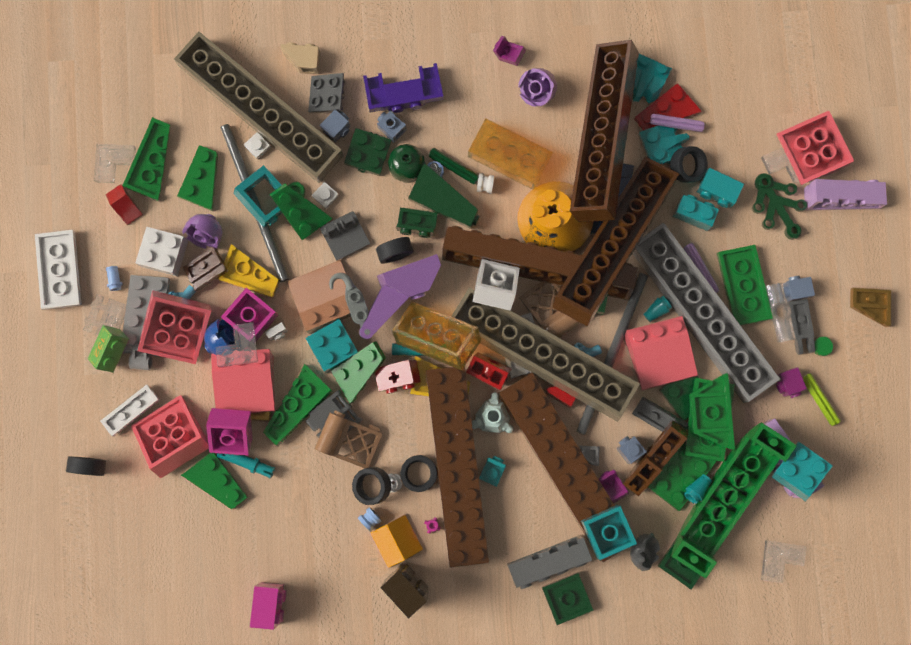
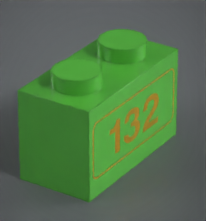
[88,325,129,373]

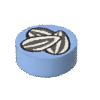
[427,161,444,178]

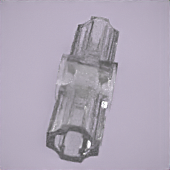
[765,283,796,343]

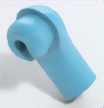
[168,285,196,299]
[574,342,602,357]

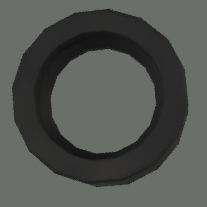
[670,146,708,183]
[376,237,414,264]
[400,455,437,492]
[66,456,106,476]
[352,467,391,505]

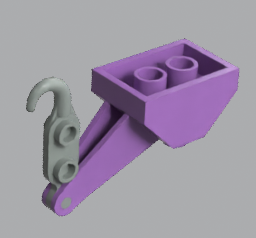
[329,254,441,339]

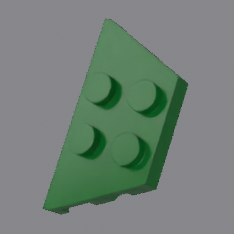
[689,373,735,450]

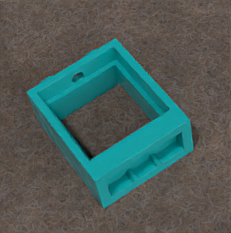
[233,165,282,228]

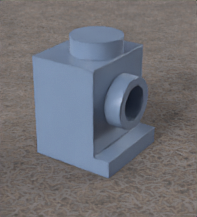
[377,111,407,143]

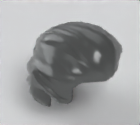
[630,533,660,571]

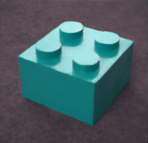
[305,319,358,374]
[772,441,833,502]
[581,505,637,560]

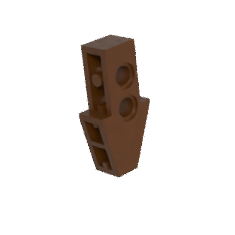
[623,420,688,497]

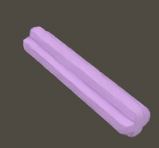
[650,114,705,132]
[684,243,719,293]

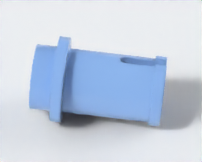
[106,266,123,291]

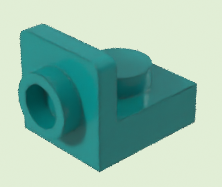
[479,456,507,487]

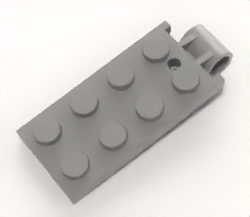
[122,275,170,370]

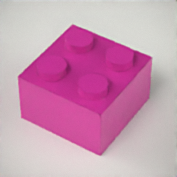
[221,288,279,344]
[206,408,253,456]
[250,582,287,630]

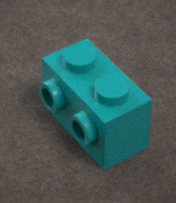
[697,168,744,208]
[672,195,719,231]

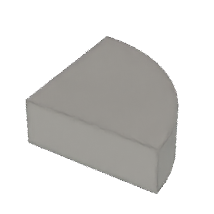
[579,446,599,466]

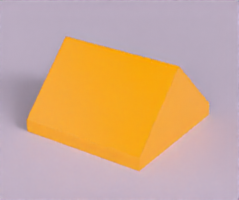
[371,515,423,568]

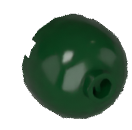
[388,144,426,183]

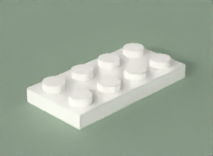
[35,230,82,310]

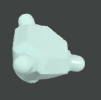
[472,392,514,433]

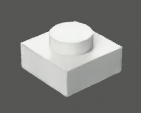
[244,132,271,160]
[312,182,339,209]
[265,322,288,341]

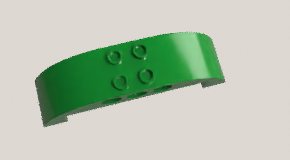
[671,422,797,579]

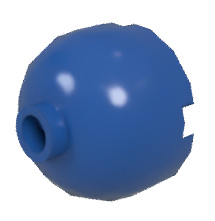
[204,319,242,356]

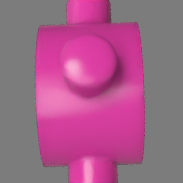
[424,517,441,534]

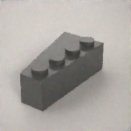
[507,535,593,589]

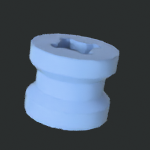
[358,507,382,532]

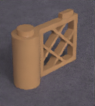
[519,281,580,338]
[314,410,383,468]

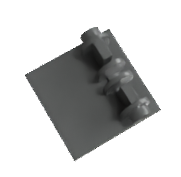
[308,73,345,113]
[320,211,370,261]

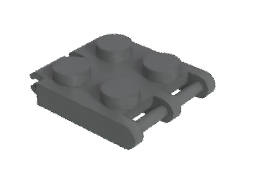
[306,390,363,438]

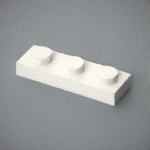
[100,384,160,436]

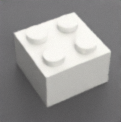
[135,227,188,277]
[473,259,520,311]

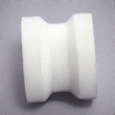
[477,173,494,194]

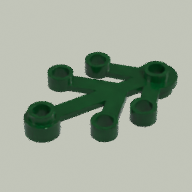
[752,173,807,240]

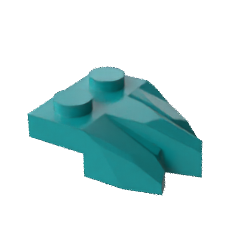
[633,53,672,103]
[638,125,690,165]

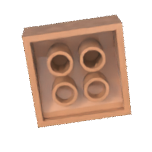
[288,260,351,334]

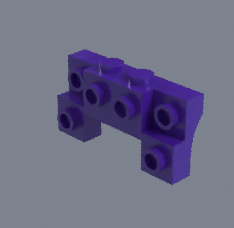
[363,63,443,113]

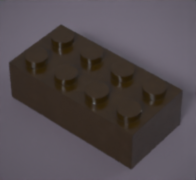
[380,563,429,619]

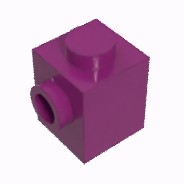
[776,367,807,398]

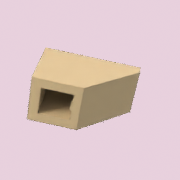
[281,42,320,74]

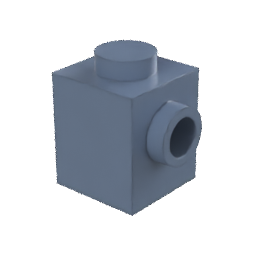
[319,110,350,143]
[782,276,815,302]
[616,436,646,464]

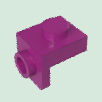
[493,36,526,66]
[599,469,629,504]

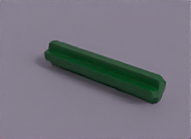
[429,148,479,184]

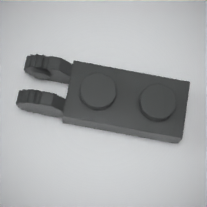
[787,299,815,355]
[632,397,688,432]

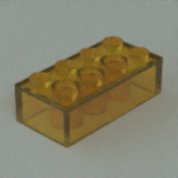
[468,118,553,189]
[392,302,482,370]

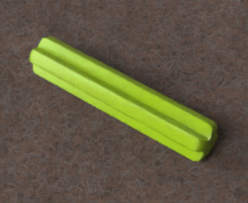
[802,373,841,426]

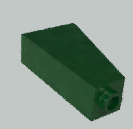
[408,164,480,229]

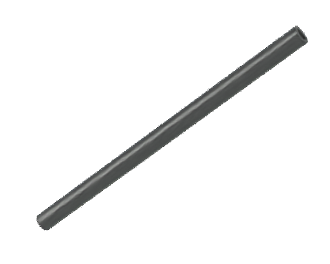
[220,124,289,282]
[576,273,648,435]

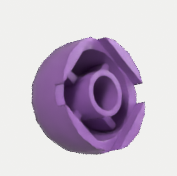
[518,68,557,107]
[182,214,223,249]

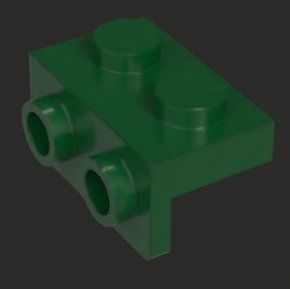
[396,207,438,238]

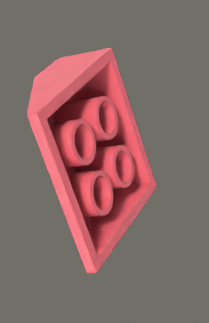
[776,111,854,185]
[138,290,211,364]
[624,316,698,391]
[211,349,275,413]
[131,395,209,478]

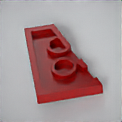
[634,83,702,131]

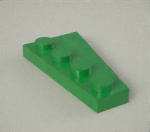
[122,117,171,202]
[263,364,332,446]

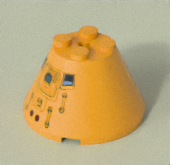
[518,181,593,252]

